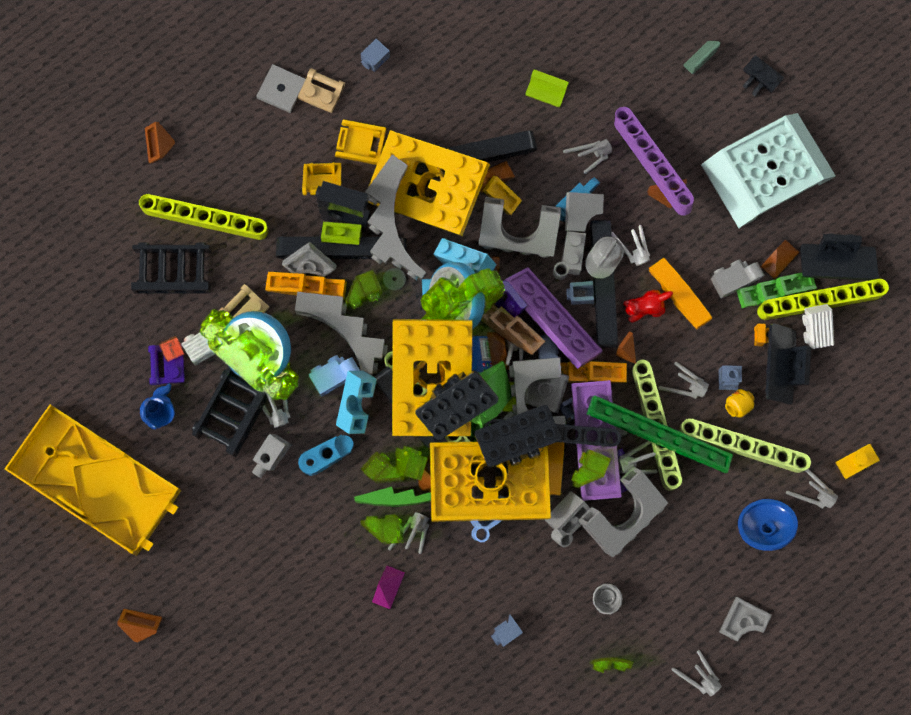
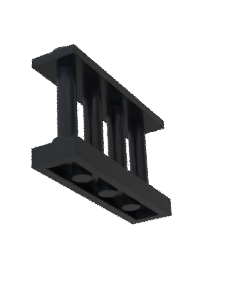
[131,242,211,294]
[192,366,272,458]

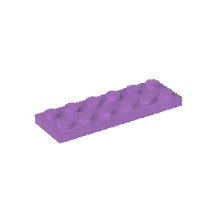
[504,267,603,369]
[571,380,621,501]

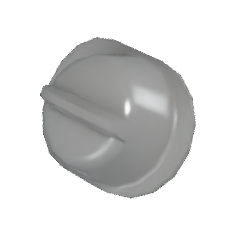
[585,237,624,279]

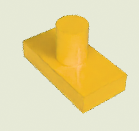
[483,176,522,215]
[835,444,880,479]

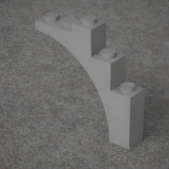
[365,154,426,280]
[295,292,388,398]

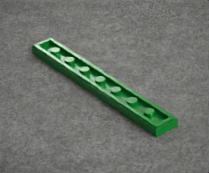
[587,395,733,473]

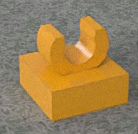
[754,324,769,346]

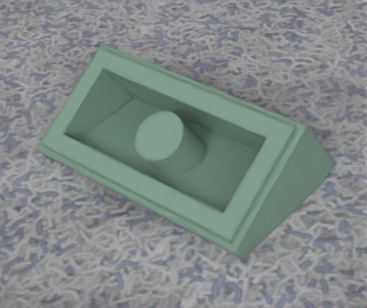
[684,41,720,74]

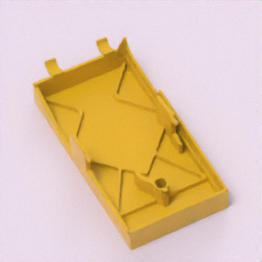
[5,404,181,556]

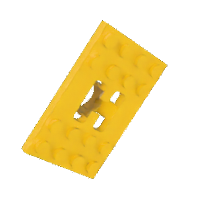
[368,130,490,236]
[392,319,472,436]
[430,442,551,522]

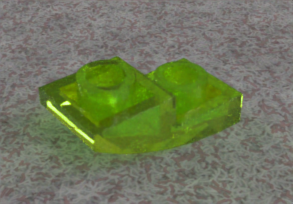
[589,658,633,673]

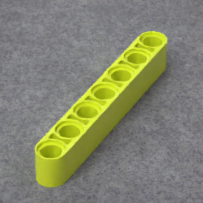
[139,194,269,240]
[757,279,889,320]

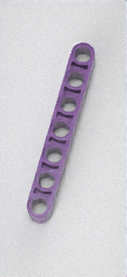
[614,107,694,215]

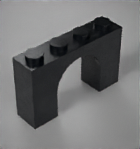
[315,181,371,232]

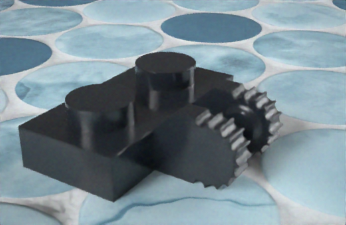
[743,55,784,96]

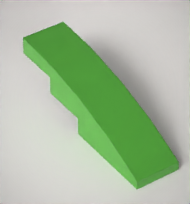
[737,273,817,309]
[354,487,431,507]

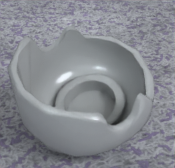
[593,583,623,615]

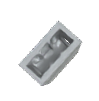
[252,434,291,478]

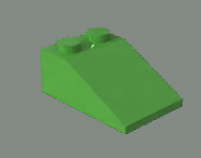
[470,361,512,425]

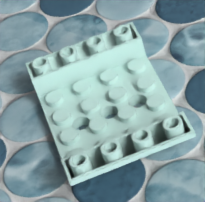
[701,113,836,228]

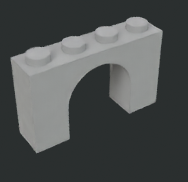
[478,197,561,258]
[509,357,566,424]
[578,467,668,557]

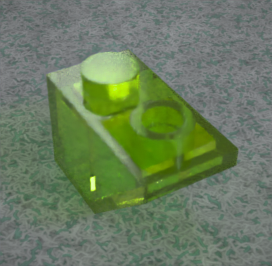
[345,270,382,309]
[395,446,427,480]
[571,449,611,488]
[360,452,405,484]
[361,514,404,544]

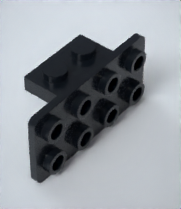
[800,233,879,280]
[765,323,811,405]
[415,371,499,440]
[475,405,561,467]

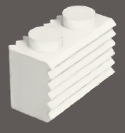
[802,304,834,349]
[181,324,222,366]

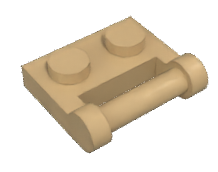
[298,68,345,113]
[218,284,270,322]

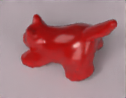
[623,289,673,323]

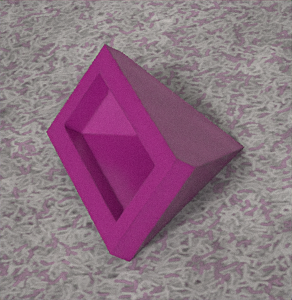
[372,566,405,609]

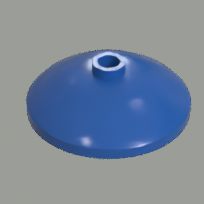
[738,499,798,551]

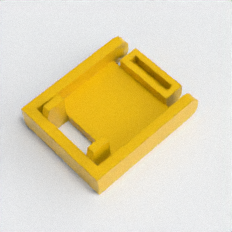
[335,120,386,165]
[302,163,342,195]

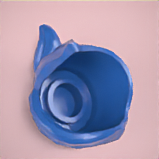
[140,383,175,429]

